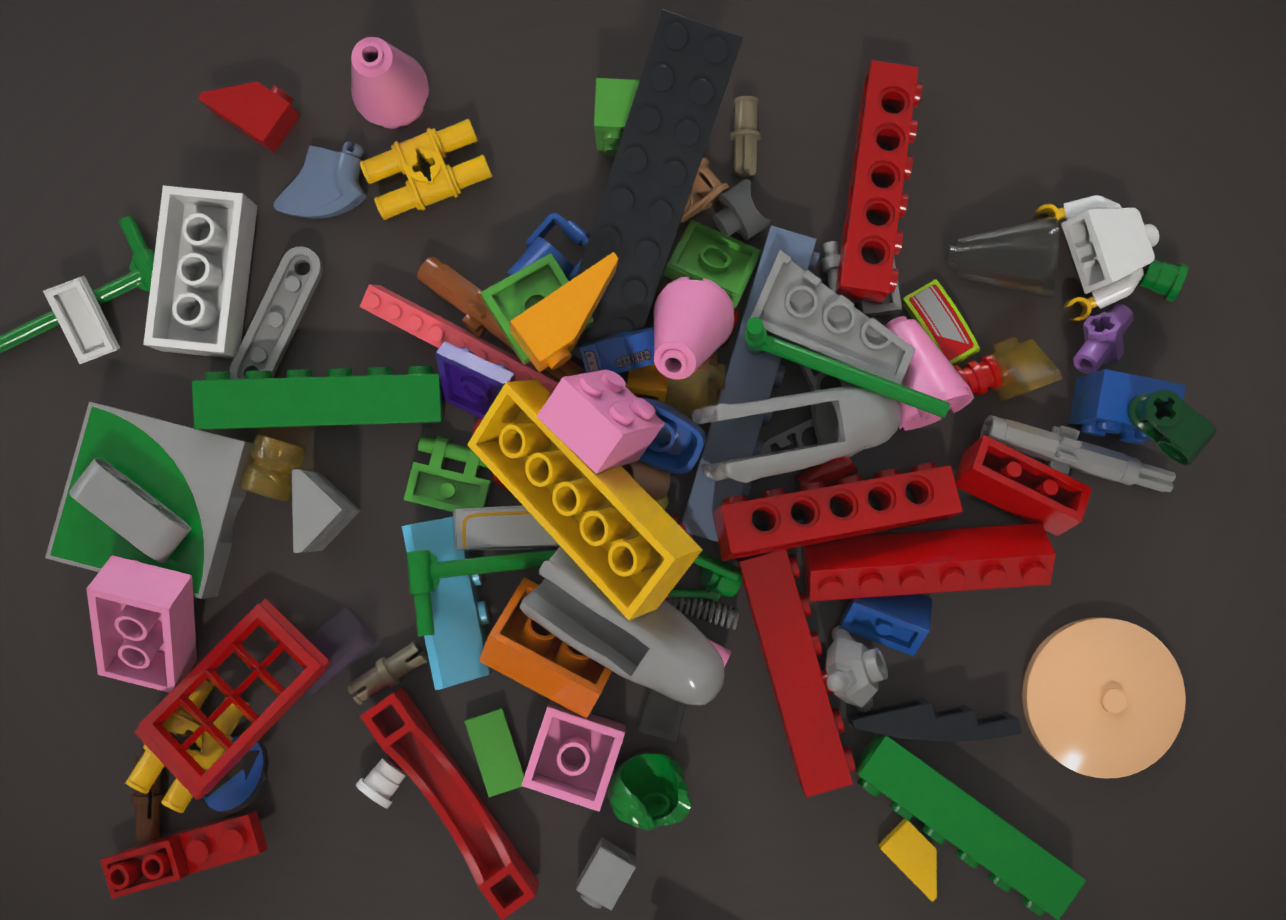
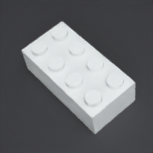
[143,185,257,359]

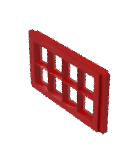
[134,598,331,800]

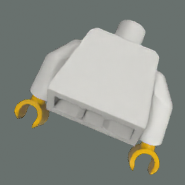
[1034,195,1159,321]

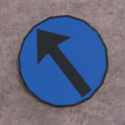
[201,734,269,815]

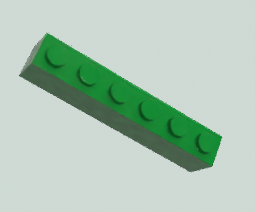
[192,366,444,430]
[855,733,1086,920]

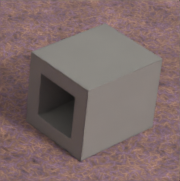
[576,837,636,911]

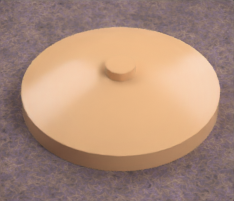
[1022,617,1186,779]

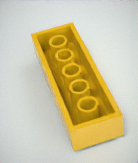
[467,379,703,620]

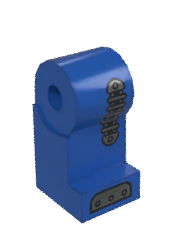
[580,327,654,374]

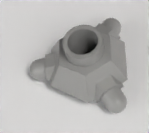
[826,625,888,712]

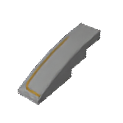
[453,506,560,550]

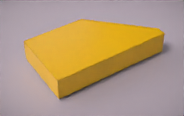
[878,818,937,902]

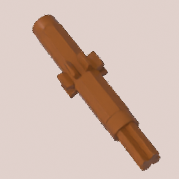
[417,256,585,381]

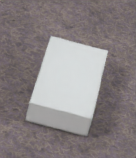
[43,275,120,364]

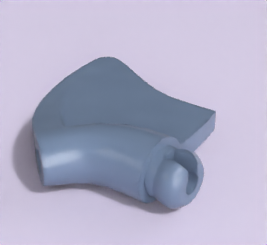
[274,141,366,219]

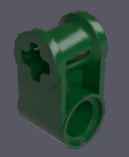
[1127,389,1216,466]

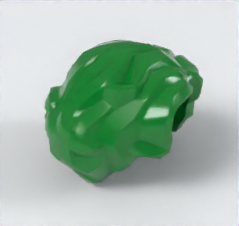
[607,752,692,831]

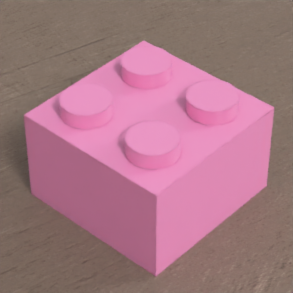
[537,369,665,474]
[521,700,626,812]

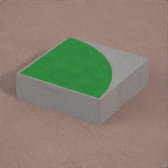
[45,401,259,599]

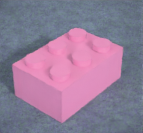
[86,555,197,693]

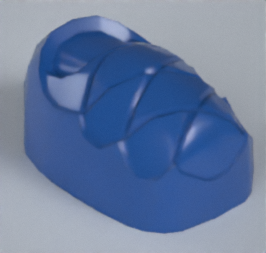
[639,398,706,474]

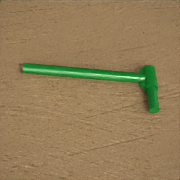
[0,216,154,354]
[744,317,951,418]
[406,549,558,636]

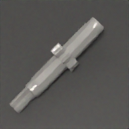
[980,415,1176,493]

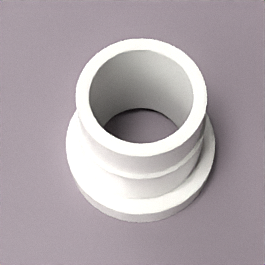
[356,757,406,809]

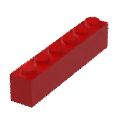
[802,523,1056,602]
[737,549,856,798]

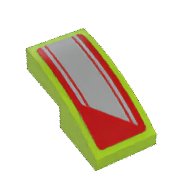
[903,279,980,366]

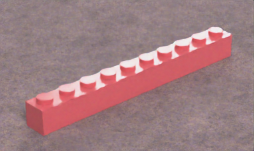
[360,284,560,394]

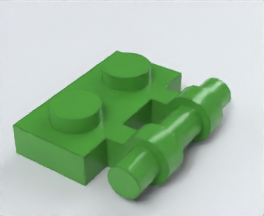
[404,436,492,512]

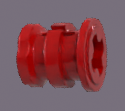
[953,355,1003,396]

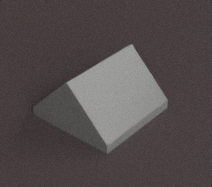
[292,469,361,553]

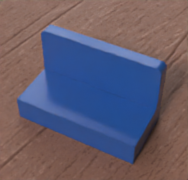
[839,594,932,657]

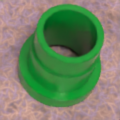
[1139,259,1189,303]

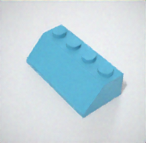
[402,517,494,690]

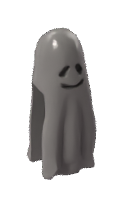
[692,385,901,483]
[520,546,725,706]

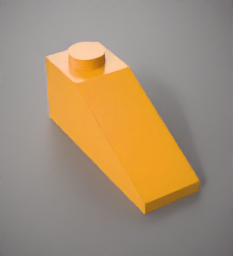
[510,252,619,373]

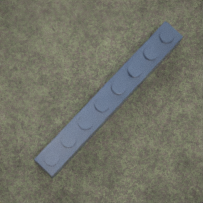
[681,225,820,542]

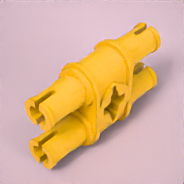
[359,118,492,220]
[125,680,249,813]

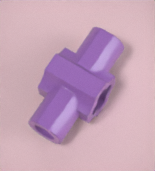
[1073,304,1133,374]

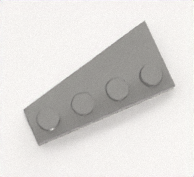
[751,250,915,384]

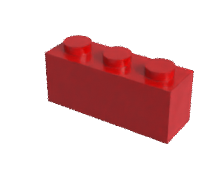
[954,435,1092,536]

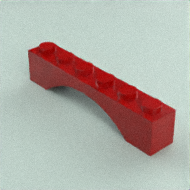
[360,686,540,920]

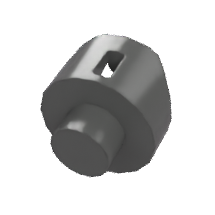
[713,179,773,241]

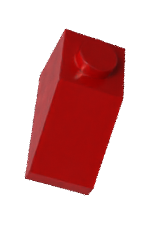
[198,81,300,153]

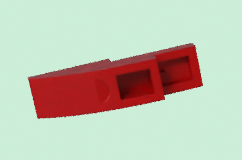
[100,810,268,899]

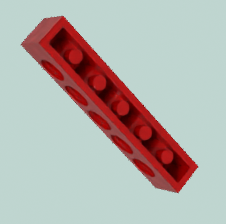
[835,60,923,304]
[712,462,963,561]

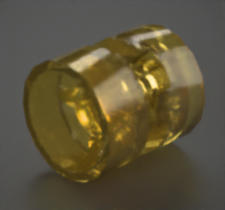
[239,434,308,502]

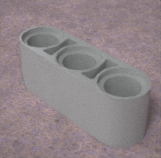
[68,458,191,563]

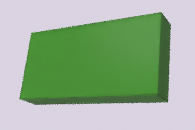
[464,706,525,797]

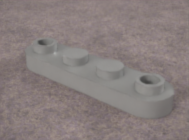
[229,247,323,380]

